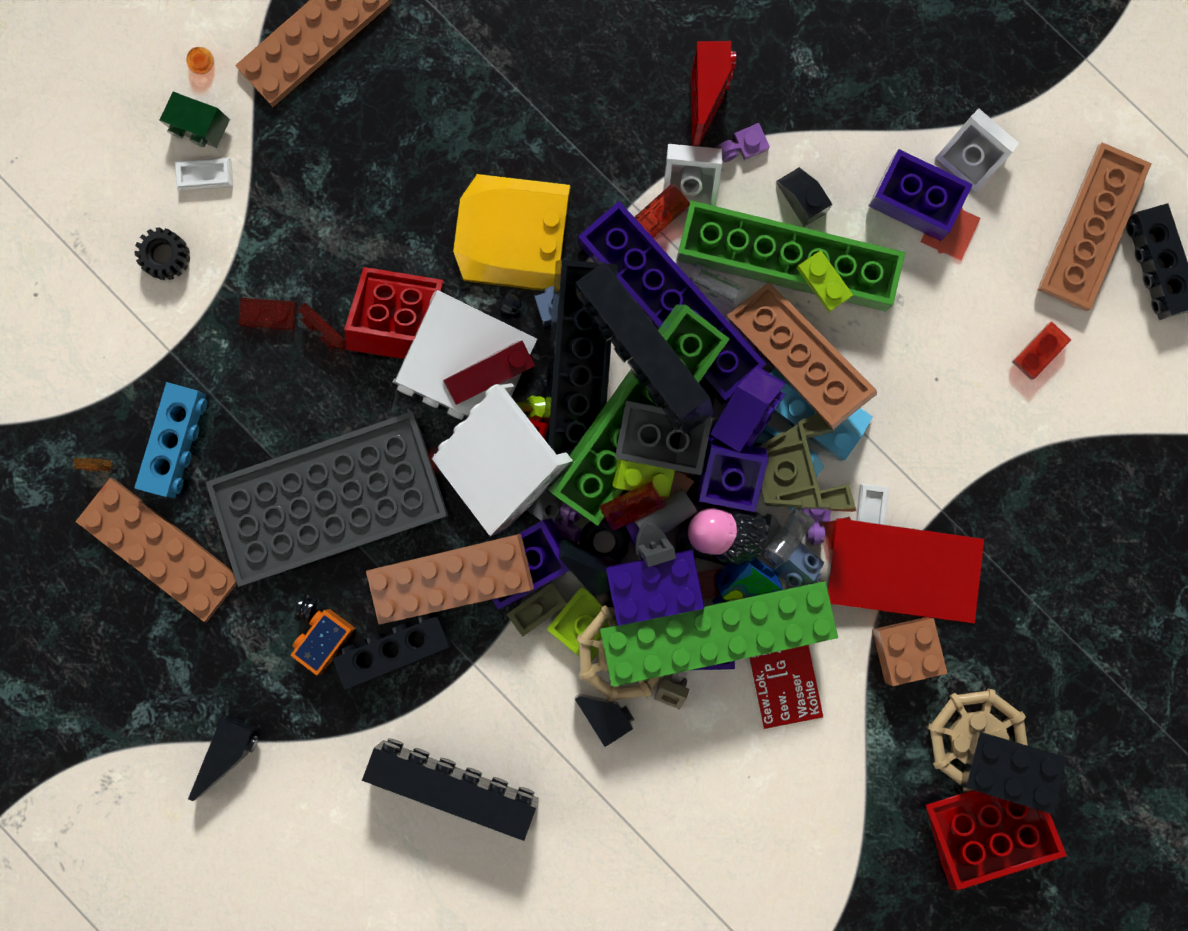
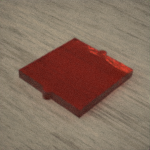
[920,207,980,261]

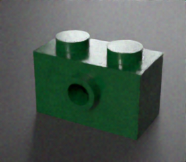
[159,91,230,148]

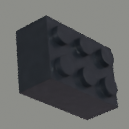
[960,731,1067,815]

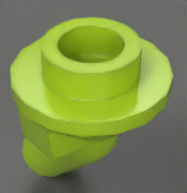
[516,395,546,422]

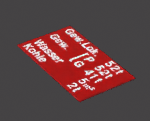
[749,645,823,729]

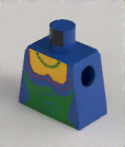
[712,557,783,604]

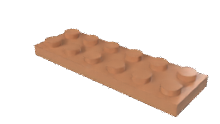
[235,0,392,107]
[1037,142,1152,311]
[727,282,877,430]
[75,478,237,622]
[366,534,534,624]

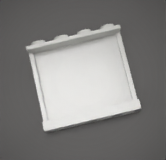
[392,290,537,420]
[432,383,573,536]

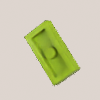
[797,250,853,313]
[612,459,675,497]

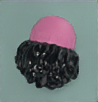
[688,505,769,566]

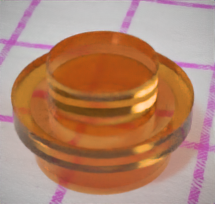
[186,47,214,74]

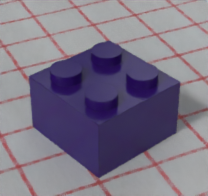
[698,437,769,512]

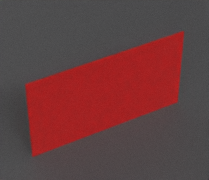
[828,518,984,623]

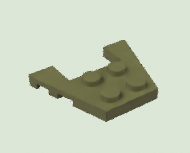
[758,413,856,512]

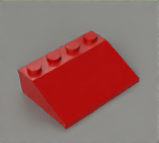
[925,790,1067,890]

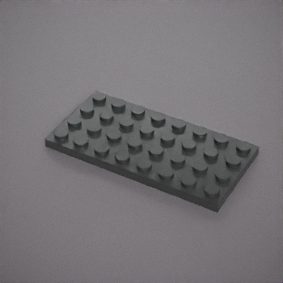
[205,411,448,587]

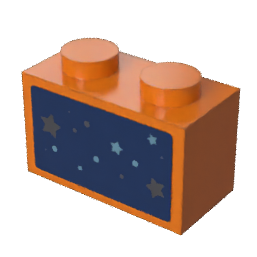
[290,609,356,675]

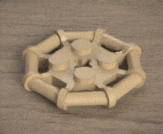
[576,605,664,703]
[928,689,1028,792]

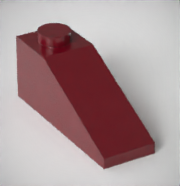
[443,340,535,405]

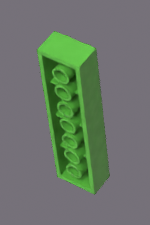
[676,200,905,312]
[546,305,729,526]
[599,581,838,687]

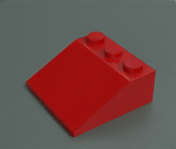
[691,41,736,147]
[344,267,444,359]

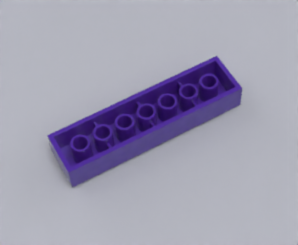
[578,201,766,404]

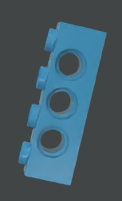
[135,382,207,498]

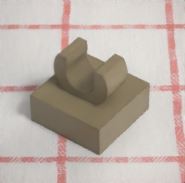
[654,674,690,710]

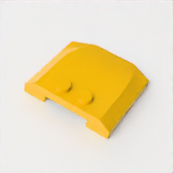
[453,174,570,291]

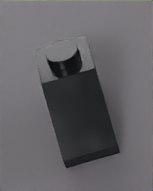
[776,167,833,227]
[575,694,635,747]

